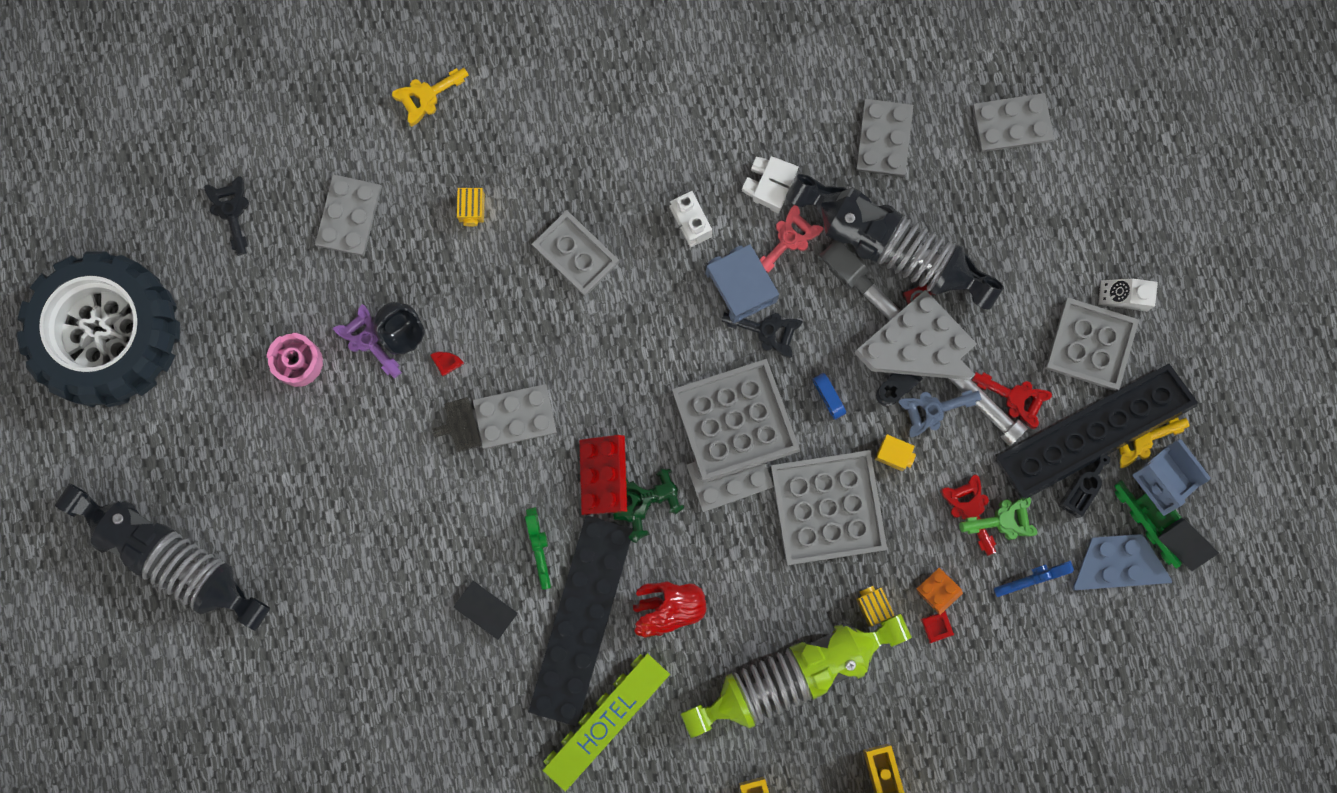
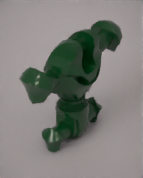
[613,466,684,543]

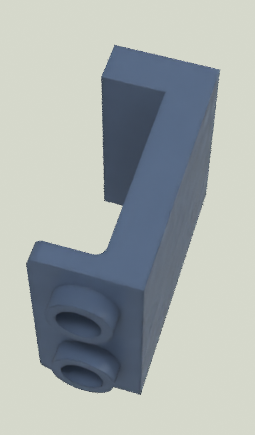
[705,244,779,324]
[1132,439,1211,516]

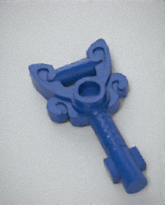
[994,561,1074,597]

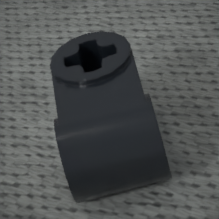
[876,373,923,407]

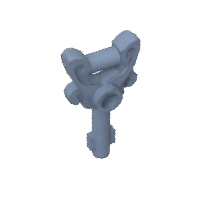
[899,390,982,438]

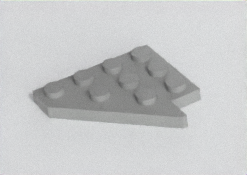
[854,290,977,380]

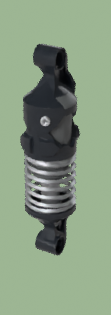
[786,174,1004,310]
[55,483,270,631]

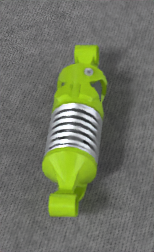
[680,614,912,738]

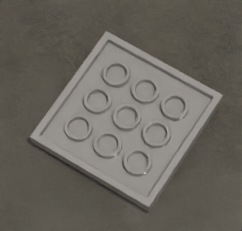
[672,359,800,483]
[770,450,887,566]

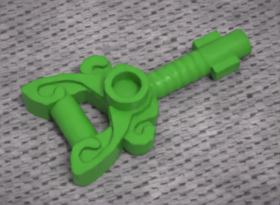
[959,497,1037,540]

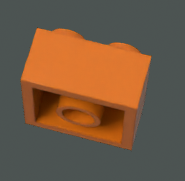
[916,568,963,615]

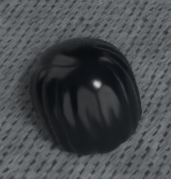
[373,302,425,355]

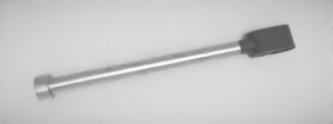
[818,240,1028,446]

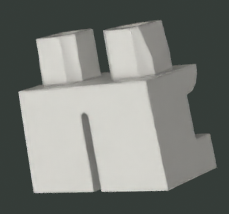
[742,156,799,214]
[669,191,712,248]

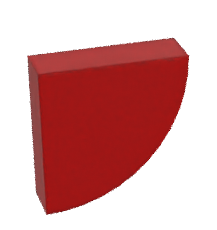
[430,352,464,377]

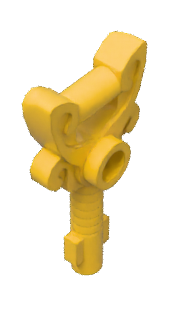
[392,68,469,127]
[1119,417,1189,468]

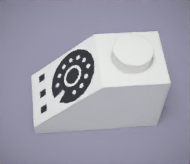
[1098,279,1158,312]

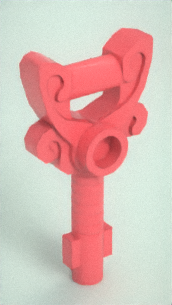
[760,205,824,273]

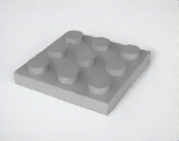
[1045,297,1139,391]

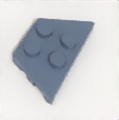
[1073,534,1172,591]

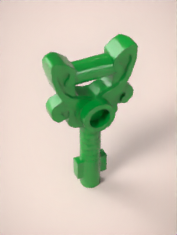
[525,507,551,590]

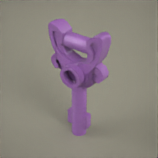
[333,304,402,379]

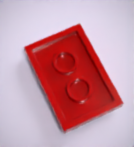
[579,435,627,515]

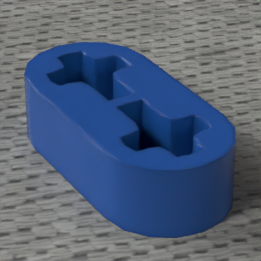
[812,373,846,420]

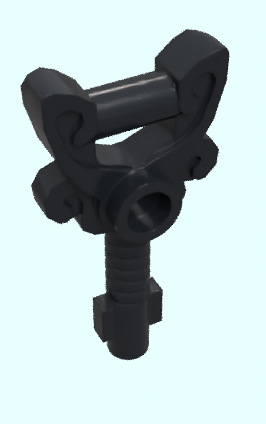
[204,176,249,256]
[722,312,803,358]

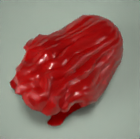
[633,581,707,638]

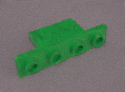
[1114,480,1182,569]

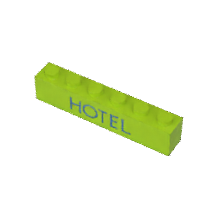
[542,653,670,792]

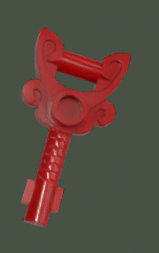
[972,372,1052,429]
[940,474,996,556]

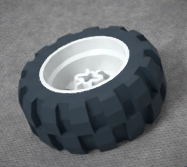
[16,251,180,407]

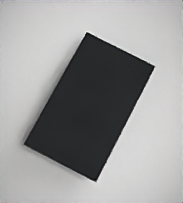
[1158,518,1219,571]
[453,580,518,640]

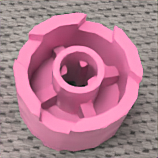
[267,333,323,387]

